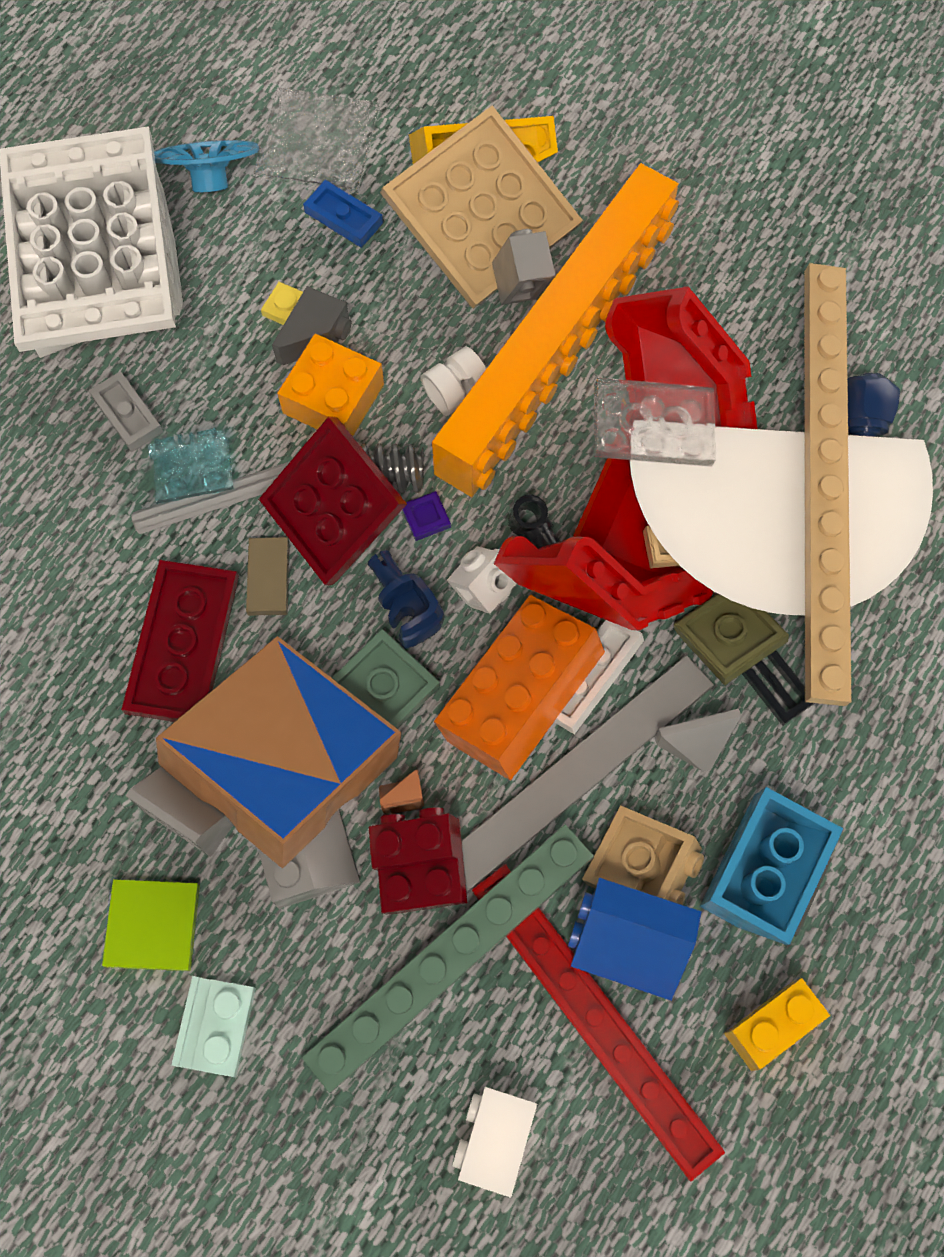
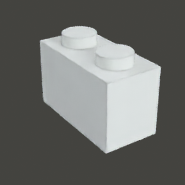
[452,1087,537,1198]

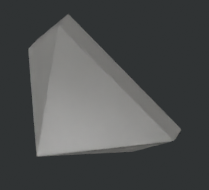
[655,709,741,772]

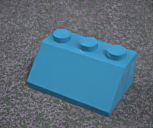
[699,787,843,945]

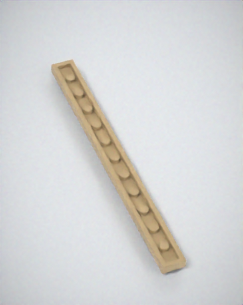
[804,263,851,706]

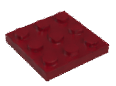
[258,416,407,585]

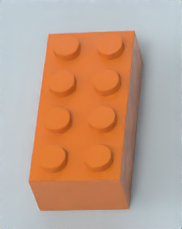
[434,595,605,781]

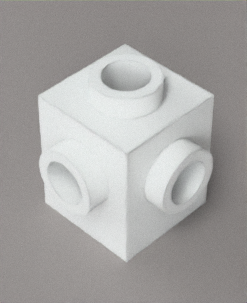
[447,546,517,614]

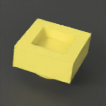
[261,282,303,325]

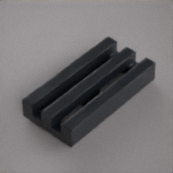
[742,651,815,726]

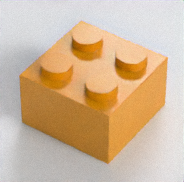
[277,333,384,436]

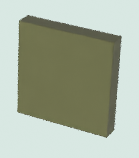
[674,594,789,686]

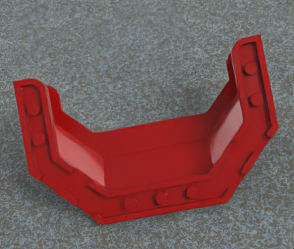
[493,286,757,631]

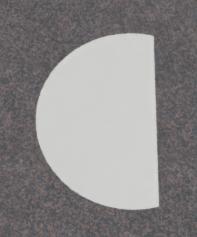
[629,421,933,615]

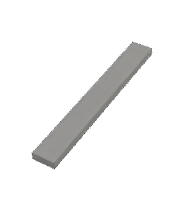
[461,655,714,893]

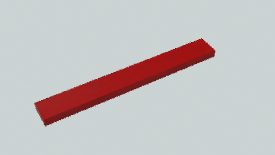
[472,864,726,1182]

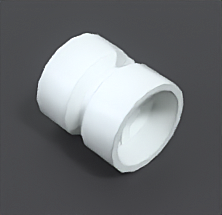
[421,346,486,416]

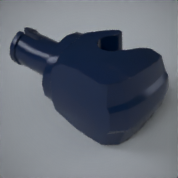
[847,373,900,437]
[368,550,445,649]

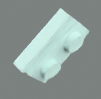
[171,976,256,1077]

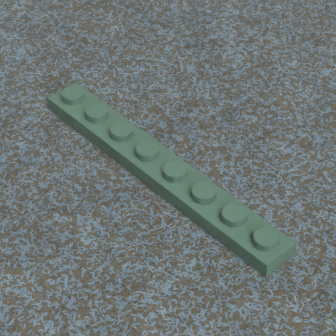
[302,824,594,1093]

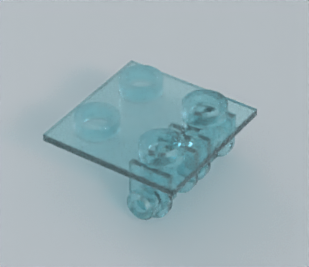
[148,427,234,504]

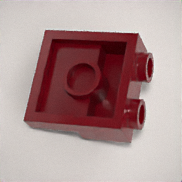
[368,807,467,915]

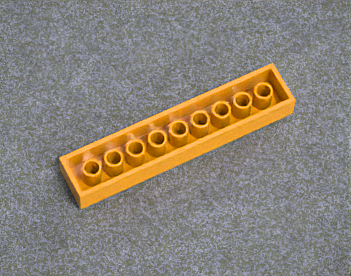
[432,163,679,497]

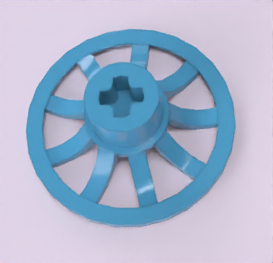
[154,140,259,192]

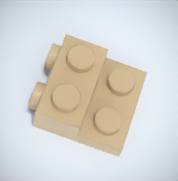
[582,806,704,905]

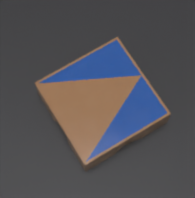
[156,636,401,869]

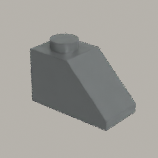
[272,286,352,365]

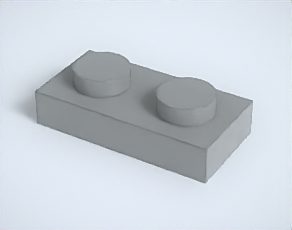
[89,371,163,452]

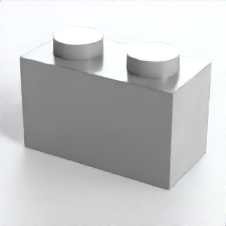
[492,229,556,305]

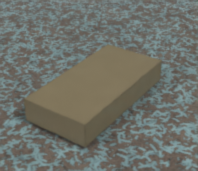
[246,537,289,616]

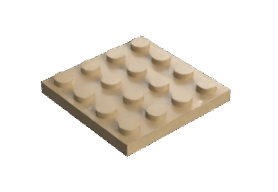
[380,105,583,309]

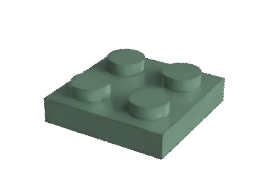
[332,629,440,729]

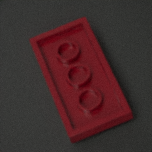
[121,560,239,722]

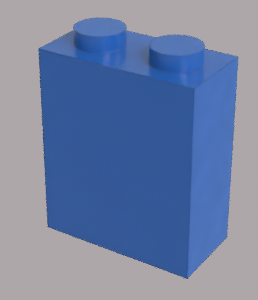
[568,878,701,1001]

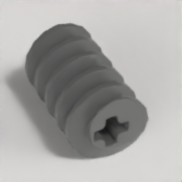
[361,443,424,493]

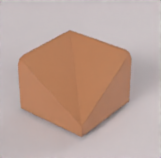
[379,769,424,815]

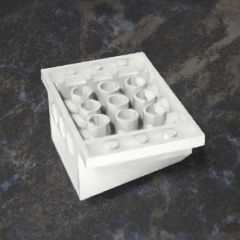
[0,126,183,358]

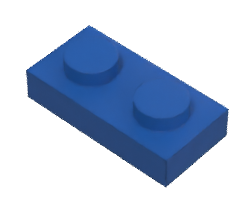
[303,180,383,248]

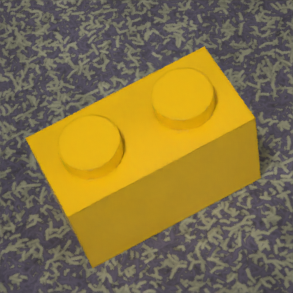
[724,978,831,1071]

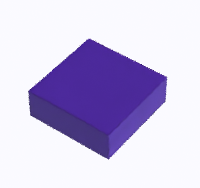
[402,491,451,541]

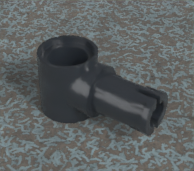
[508,495,560,549]

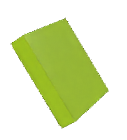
[102,880,200,971]

